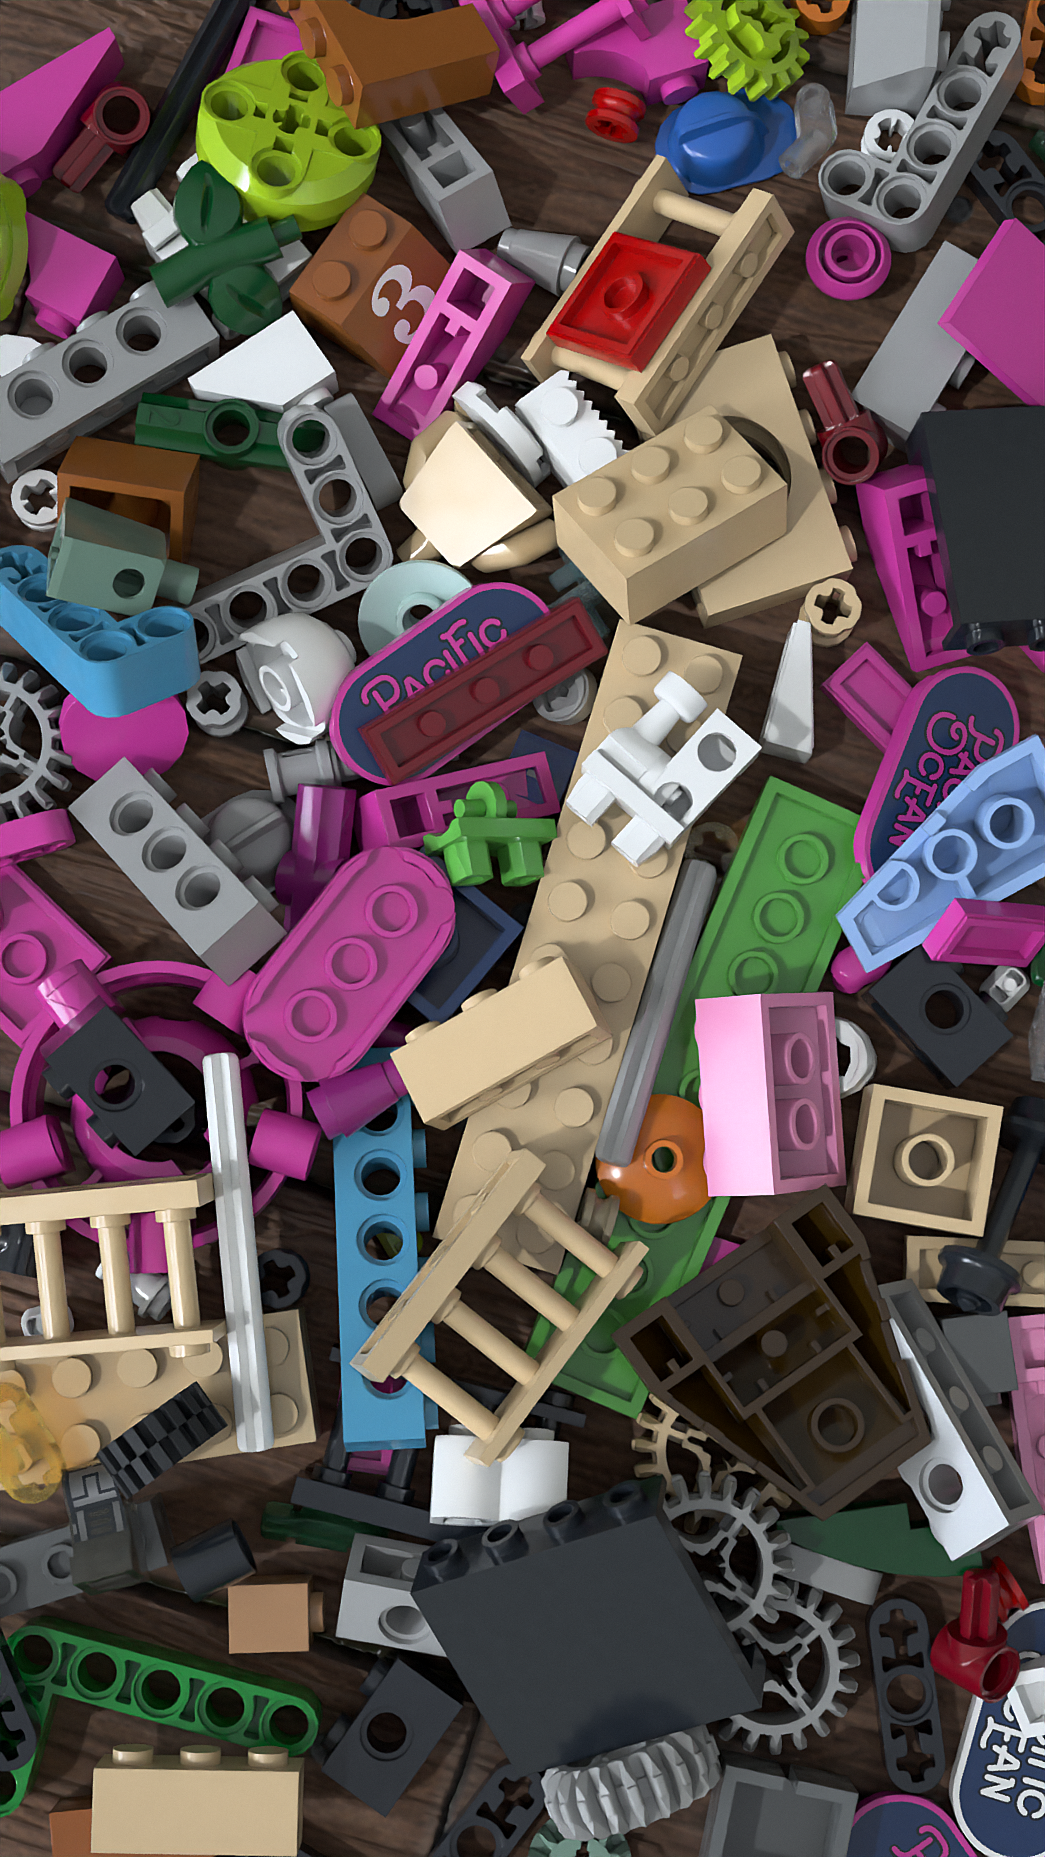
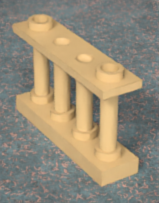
[521,155,795,437]
[349,1148,649,1467]
[0,1172,227,1372]

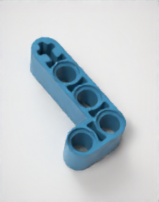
[0,545,201,718]

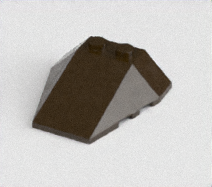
[610,1183,932,1522]

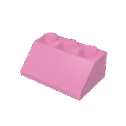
[694,992,847,1196]

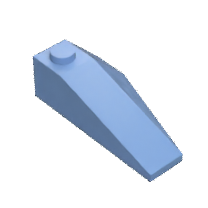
[835,734,1045,973]

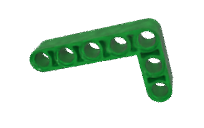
[0,1615,323,1818]

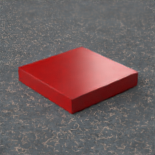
[546,231,712,373]

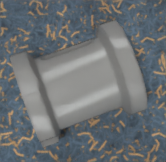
[186,671,249,738]

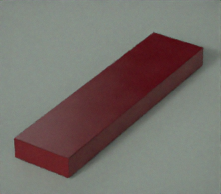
[357,596,609,786]

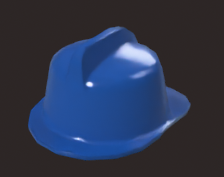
[655,89,801,195]

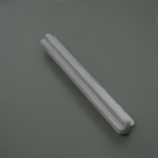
[595,859,717,1167]

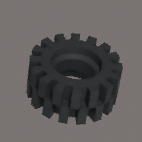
[95,1381,228,1499]

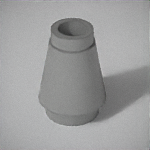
[496,227,593,297]

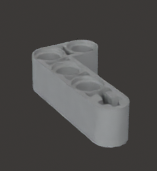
[818,11,1024,253]

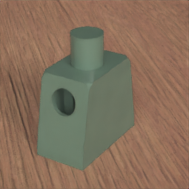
[46,497,199,616]

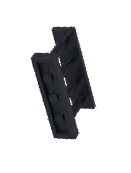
[290,1343,587,1542]

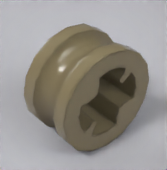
[574,1187,620,1247]

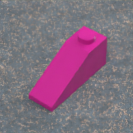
[0,27,125,198]
[372,248,536,441]
[855,464,972,672]
[353,751,561,853]

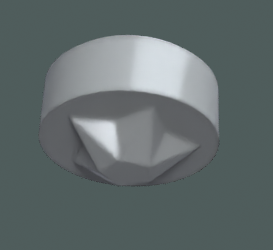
[532,667,598,725]

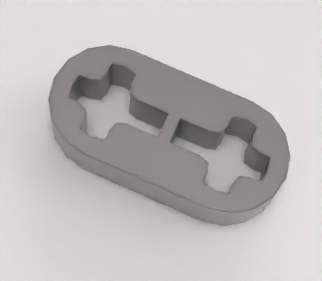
[323,392,404,512]
[755,1532,883,1605]

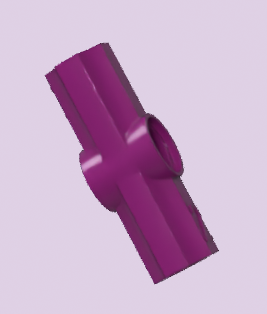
[275,783,357,941]

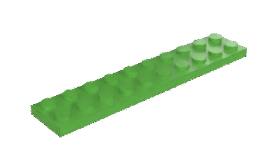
[523,775,865,1420]

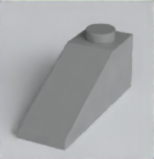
[378,107,512,254]

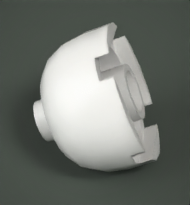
[236,613,356,745]

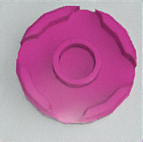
[59,693,189,781]

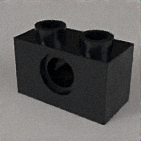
[860,944,1013,1090]
[39,995,195,1156]
[320,1649,464,1818]

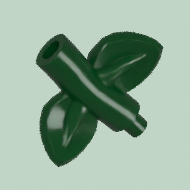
[149,160,303,335]

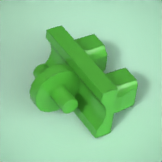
[423,781,558,886]

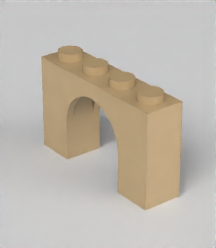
[633,334,857,629]

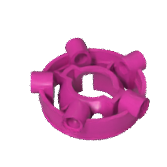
[0,959,322,1274]

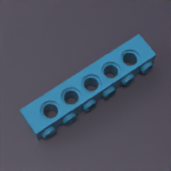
[333,1047,439,1452]

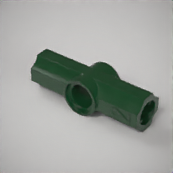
[134,392,325,474]

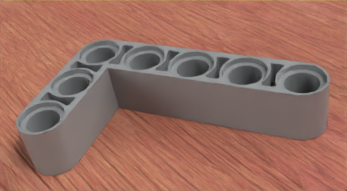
[165,404,393,665]

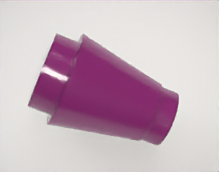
[306,1058,409,1140]

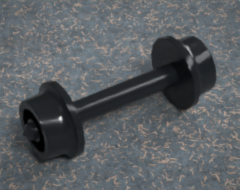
[936,1096,1045,1316]

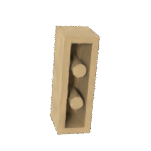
[390,956,613,1130]
[91,1744,304,1857]

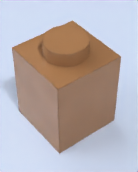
[228,1574,325,1654]

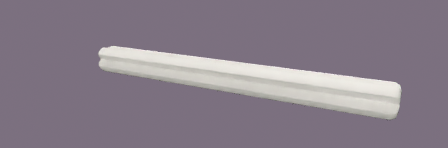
[202,1052,274,1452]

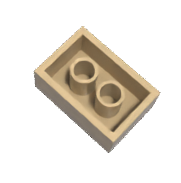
[552,404,787,626]

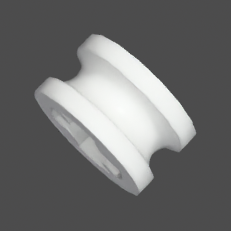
[861,109,915,163]
[11,469,57,532]

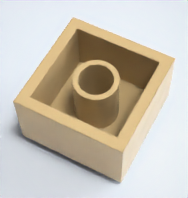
[844,1084,1004,1237]

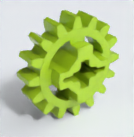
[684,0,810,102]

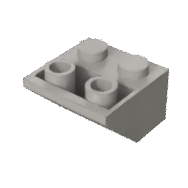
[845,0,951,119]

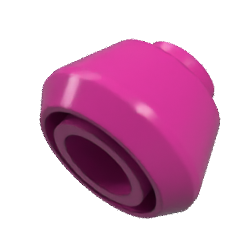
[805,216,891,301]

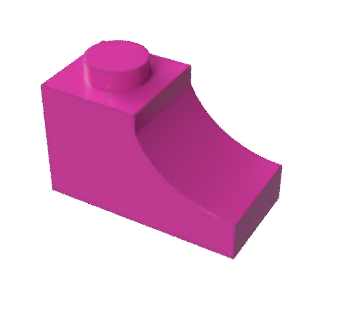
[565,0,709,106]
[25,211,125,339]

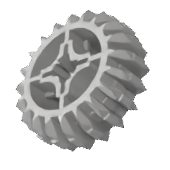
[0,662,75,824]
[663,1470,795,1642]
[711,1574,860,1755]
[541,1724,722,1842]

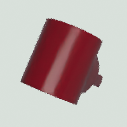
[52,81,150,194]
[803,359,888,485]
[930,1567,1020,1703]

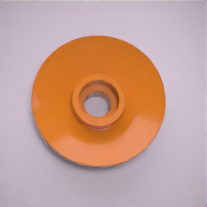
[594,1094,712,1224]

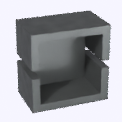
[699,1748,858,1857]

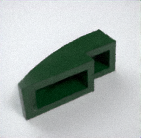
[771,1496,983,1577]

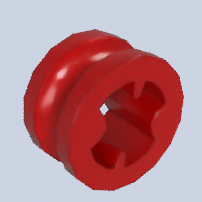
[585,87,647,143]
[990,1555,1030,1624]

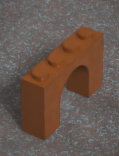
[277,0,500,130]

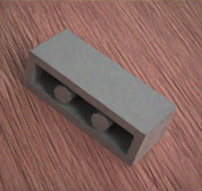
[851,240,978,453]

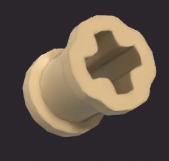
[798,578,862,648]

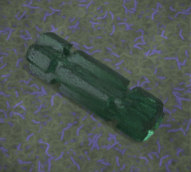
[260,1502,389,1553]

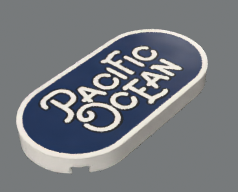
[949,1598,1045,1857]

